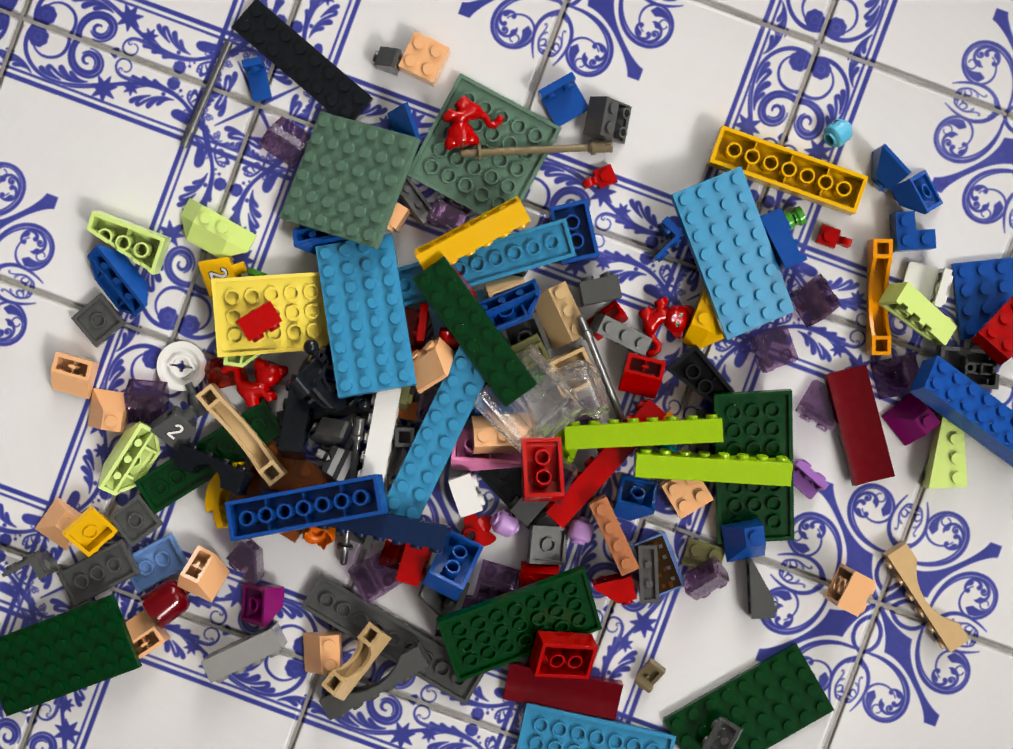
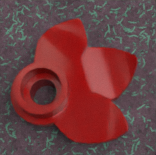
[461,513,496,546]

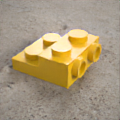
[62,505,118,557]

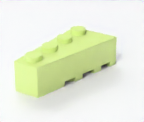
[922,412,967,489]

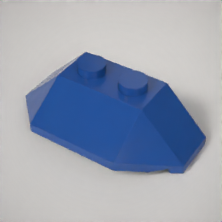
[293,226,348,255]
[87,244,148,317]
[479,279,541,331]

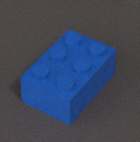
[548,199,600,266]
[422,530,484,601]

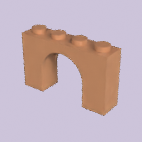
[587,493,639,576]

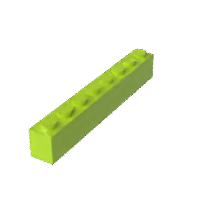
[564,414,724,450]
[633,447,793,487]

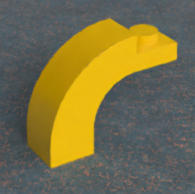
[205,462,247,529]

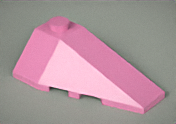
[451,426,521,471]

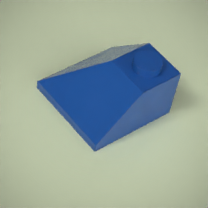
[386,102,422,146]
[871,144,911,193]
[891,170,943,214]
[613,473,658,521]
[721,518,766,562]

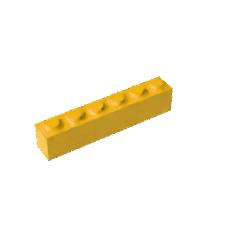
[414,196,531,270]

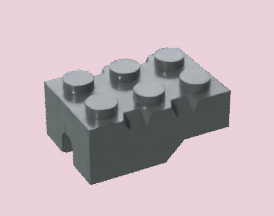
[936,346,1000,390]

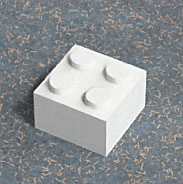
[448,471,486,518]

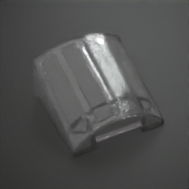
[474,343,587,453]

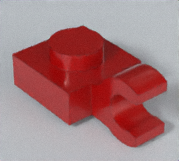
[582,164,618,190]
[815,224,852,249]

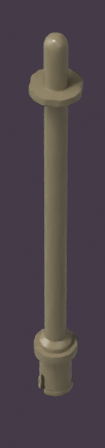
[459,139,613,161]

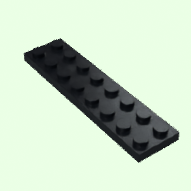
[232,0,373,120]

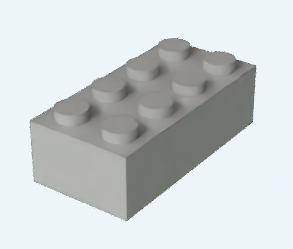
[201,621,287,683]

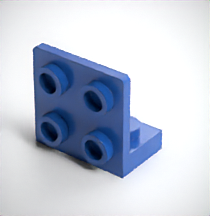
[538,72,588,126]
[650,216,684,263]

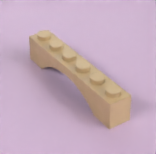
[196,383,289,486]
[882,541,970,652]

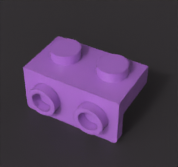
[793,459,830,499]

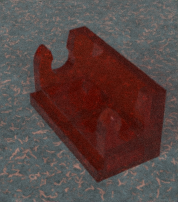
[378,539,406,570]

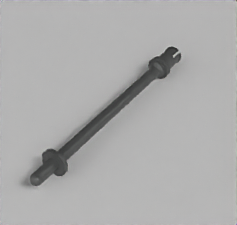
[337,416,366,565]

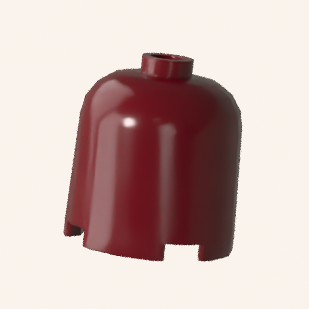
[140,580,190,629]

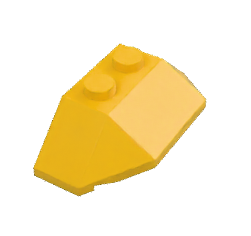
[681,285,724,349]

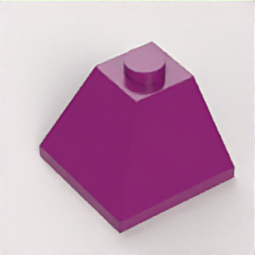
[881,393,941,446]
[241,583,284,627]

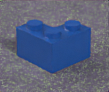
[889,211,936,253]

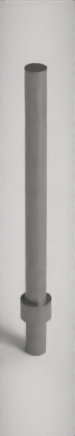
[180,40,233,148]
[577,315,625,420]

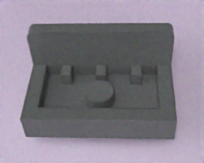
[701,717,743,749]

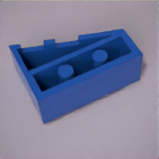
[760,208,808,271]

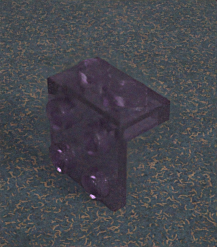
[750,325,798,373]
[795,380,837,432]

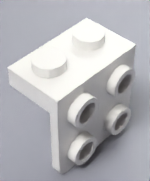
[903,262,953,308]

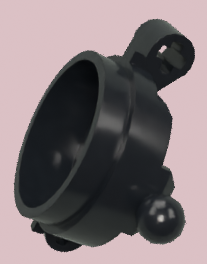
[287,339,371,412]

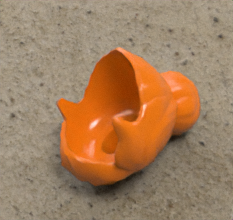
[302,527,336,550]

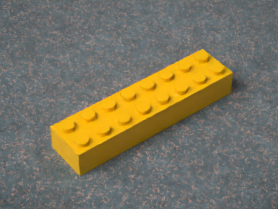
[706,125,869,216]

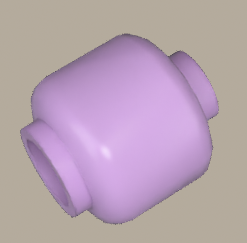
[490,509,520,537]
[567,516,594,546]

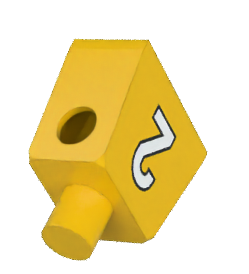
[197,257,247,298]

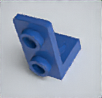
[241,56,272,102]

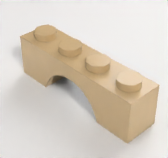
[321,622,392,701]

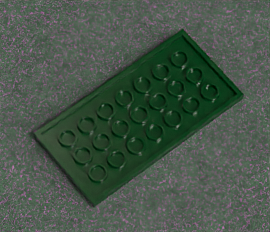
[713,389,794,545]
[435,565,602,682]
[0,594,142,717]
[663,643,834,749]

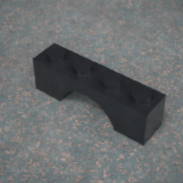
[172,442,254,495]

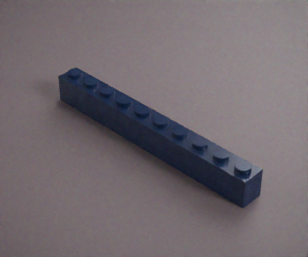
[259,488,452,553]

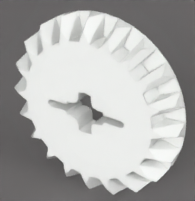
[157,341,207,391]

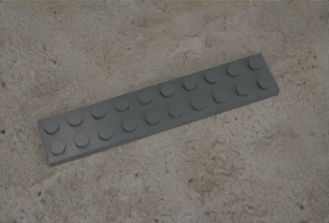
[301,573,485,705]

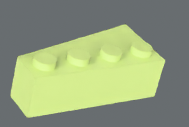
[86,211,171,275]
[878,282,957,346]

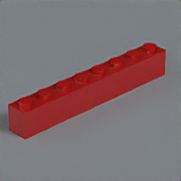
[544,399,666,528]

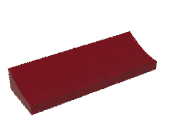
[823,364,895,486]
[503,661,623,720]

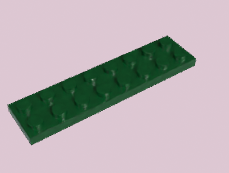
[412,256,538,407]
[134,400,282,514]

